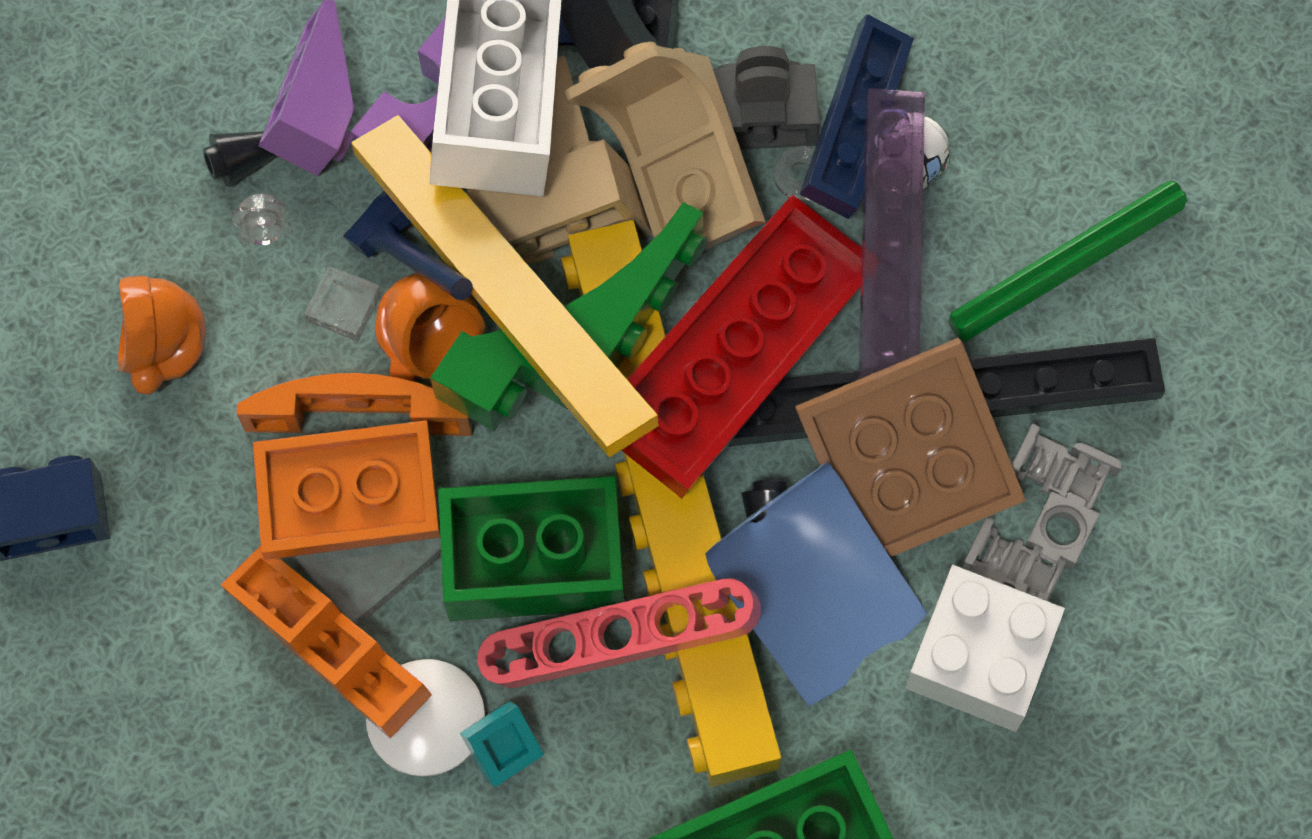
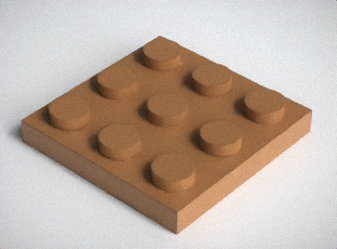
[795,338,1026,557]

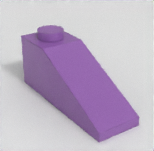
[258,0,354,176]

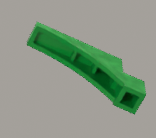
[430,202,707,432]

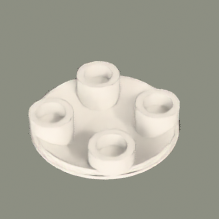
[366,659,485,776]

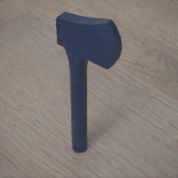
[343,191,473,300]

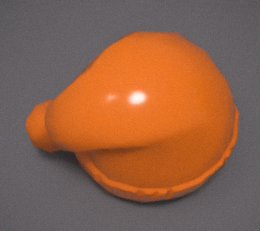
[375,273,485,382]
[118,276,206,395]

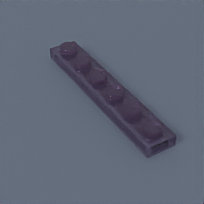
[858,89,925,380]

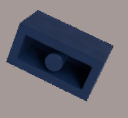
[0,455,111,561]

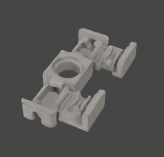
[962,423,1121,601]

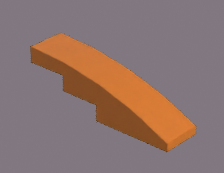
[221,545,432,738]

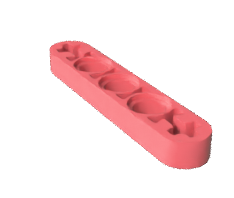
[477,579,761,688]

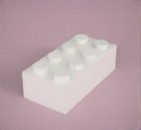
[429,0,561,197]

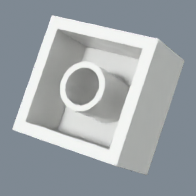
[905,565,1065,732]

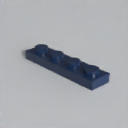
[800,14,914,219]

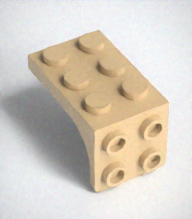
[565,42,765,251]

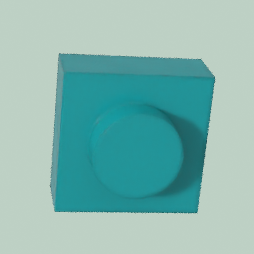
[460,701,544,788]

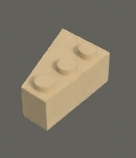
[466,139,653,264]

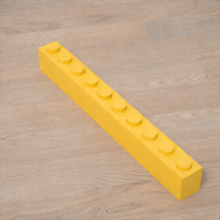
[561,220,781,787]

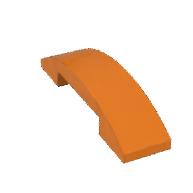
[237,373,472,436]

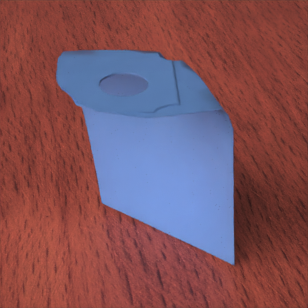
[705,462,928,707]

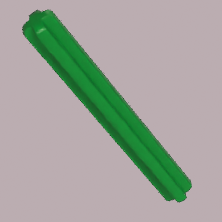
[948,181,1188,341]

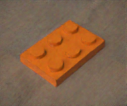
[253,420,440,560]

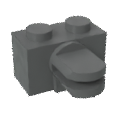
[713,46,820,149]

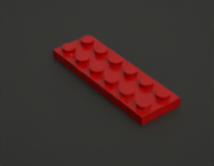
[621,194,880,499]

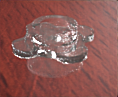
[231,194,293,246]

